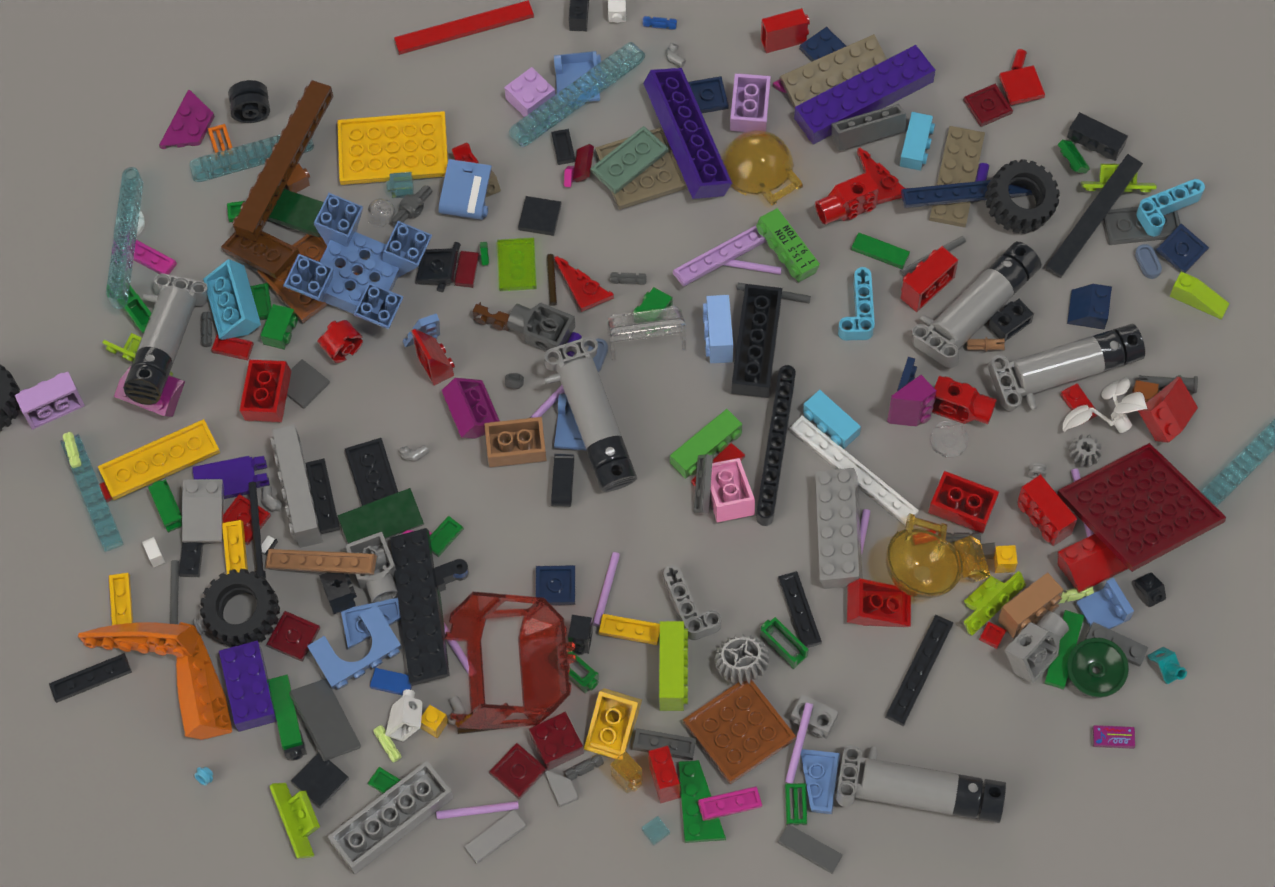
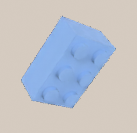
[703,295,733,364]

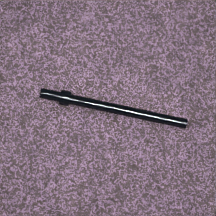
[248,482,266,579]

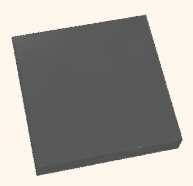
[287,359,330,409]

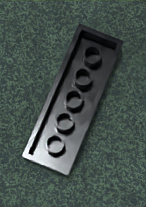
[731,284,783,398]

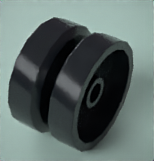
[228,80,270,123]

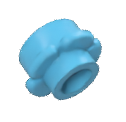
[194,767,213,786]

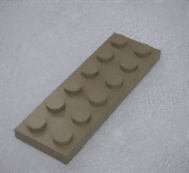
[779,34,887,109]
[929,126,985,228]

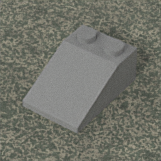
[182,479,224,543]

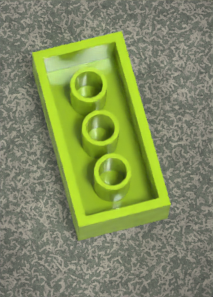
[659,621,688,711]

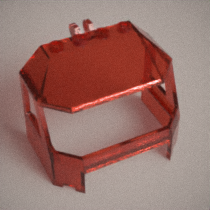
[445,592,576,730]

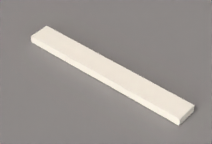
[789,416,919,526]

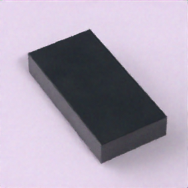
[551,129,576,165]

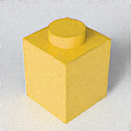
[993,545,1018,573]
[420,704,448,738]

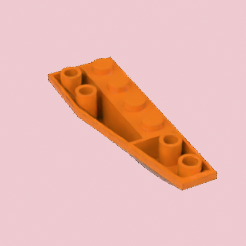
[78,622,199,657]
[176,622,232,740]

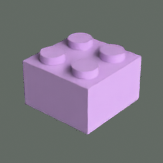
[504,67,556,121]

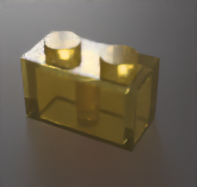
[953,535,991,583]
[610,751,643,794]

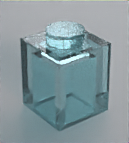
[387,172,414,199]

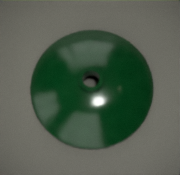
[1067,638,1129,698]

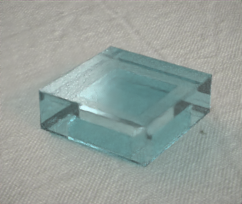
[641,816,670,846]

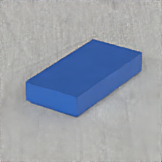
[370,668,412,696]

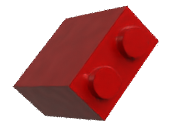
[761,8,810,53]
[648,746,680,804]

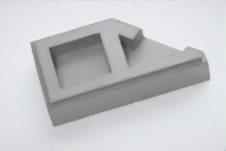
[545,771,578,807]

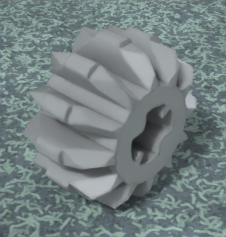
[1069,434,1102,467]

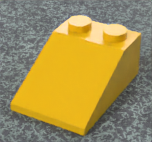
[584,688,642,761]

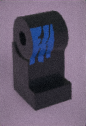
[435,559,469,592]

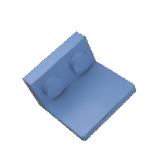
[1076,578,1134,629]

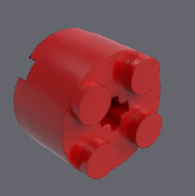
[317,320,363,363]

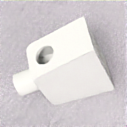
[385,690,423,742]

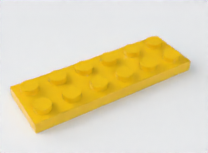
[97,419,220,501]

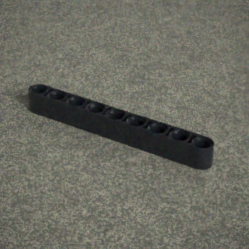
[756,365,796,526]

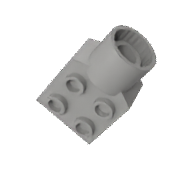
[345,532,398,603]
[1005,611,1069,684]

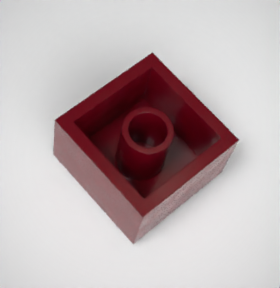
[529,711,584,771]

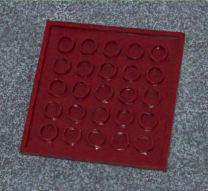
[1057,443,1226,572]

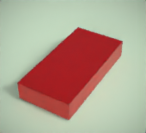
[212,334,254,361]

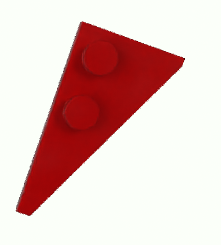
[857,148,906,204]
[554,256,614,312]

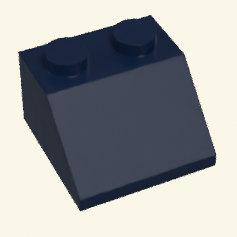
[1067,284,1112,330]

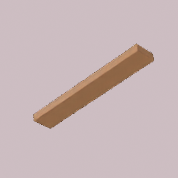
[265,549,377,575]

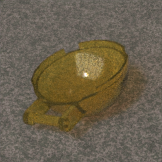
[722,130,803,206]
[886,513,963,599]

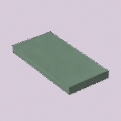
[590,126,668,194]

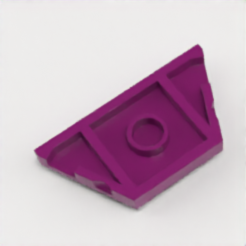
[159,90,215,149]

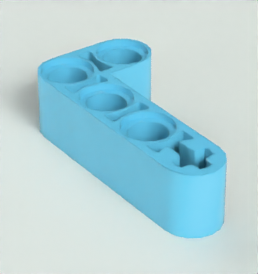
[1136,179,1205,237]
[838,267,875,341]

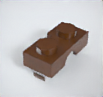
[473,302,510,331]

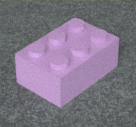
[730,74,771,133]
[15,371,85,430]

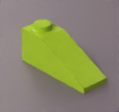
[1169,271,1230,320]

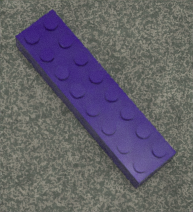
[794,45,936,145]
[643,68,732,199]

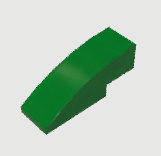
[112,282,151,334]

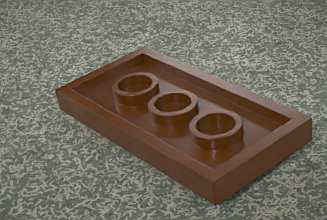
[221,231,300,278]

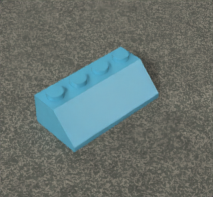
[203,259,261,340]

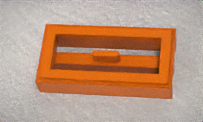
[208,124,235,161]

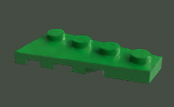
[679,760,726,843]

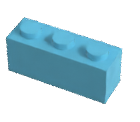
[900,112,935,171]
[803,390,861,449]

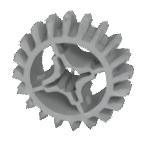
[715,634,769,685]

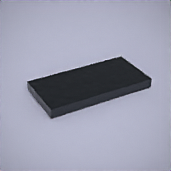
[345,438,398,506]

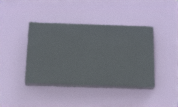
[1103,204,1180,245]
[289,679,361,761]

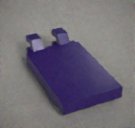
[192,456,270,499]

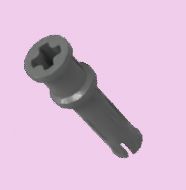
[1138,375,1198,393]

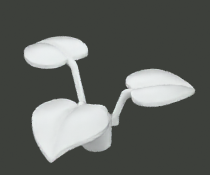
[1063,377,1147,433]

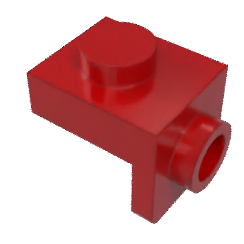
[452,142,479,172]

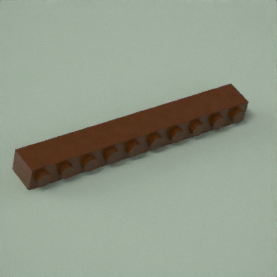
[233,80,334,241]

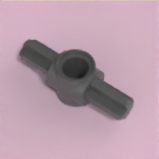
[391,185,432,226]

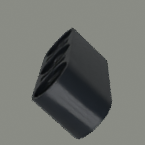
[551,454,574,507]

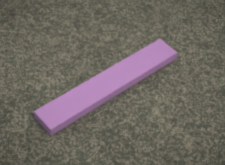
[673,225,766,287]

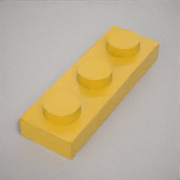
[222,520,248,574]
[109,573,133,625]
[599,614,660,645]

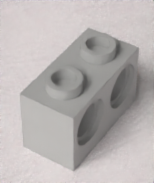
[791,694,838,739]

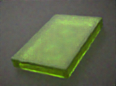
[497,238,537,291]

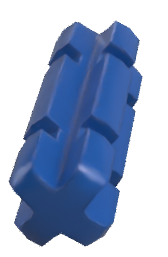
[642,16,677,29]

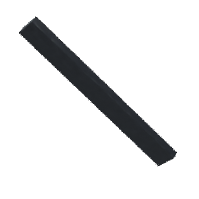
[1046,154,1143,278]

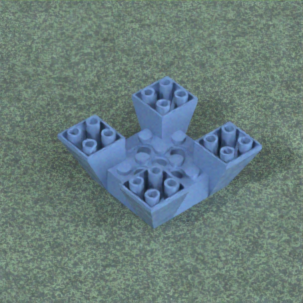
[283,193,432,329]

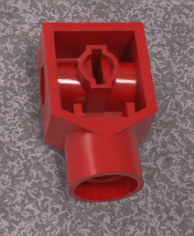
[815,171,879,225]
[932,376,997,425]

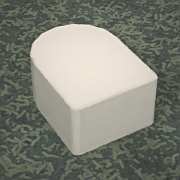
[142,537,165,567]

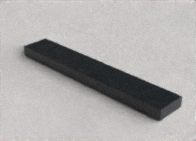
[885,614,954,726]

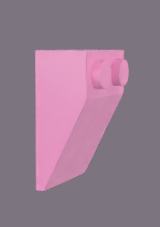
[710,458,755,522]

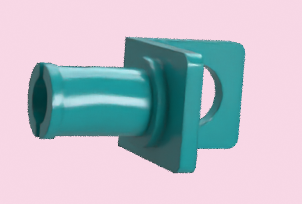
[1148,647,1187,684]

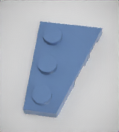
[403,313,440,347]
[341,598,401,649]
[801,749,840,814]

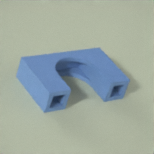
[307,605,402,690]

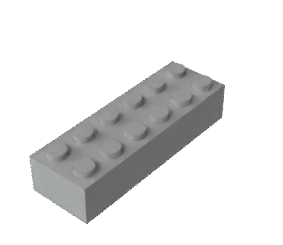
[270,424,323,548]
[816,468,863,589]
[327,761,454,874]

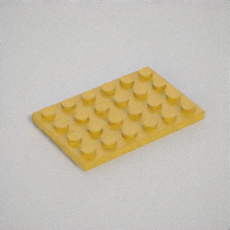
[337,111,448,185]

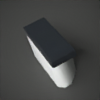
[261,536,278,556]

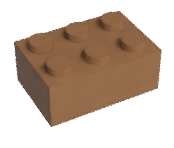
[484,417,547,467]
[998,572,1064,639]

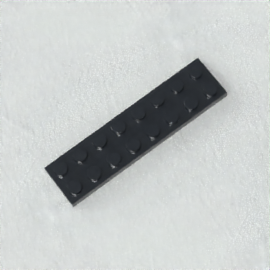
[390,528,450,686]

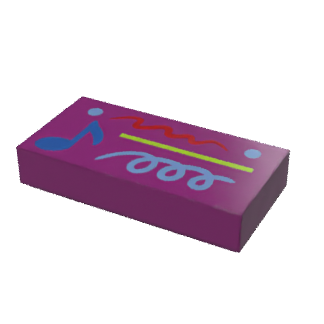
[1093,725,1135,749]

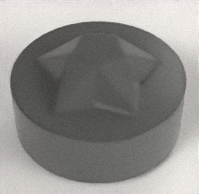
[505,373,524,388]

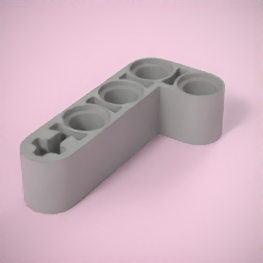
[664,565,722,640]

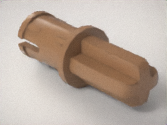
[967,337,1005,352]

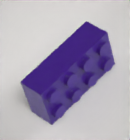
[219,640,277,732]

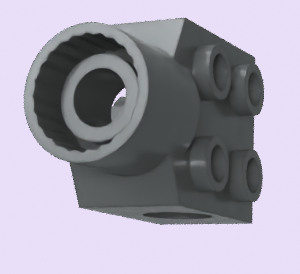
[507,303,576,351]

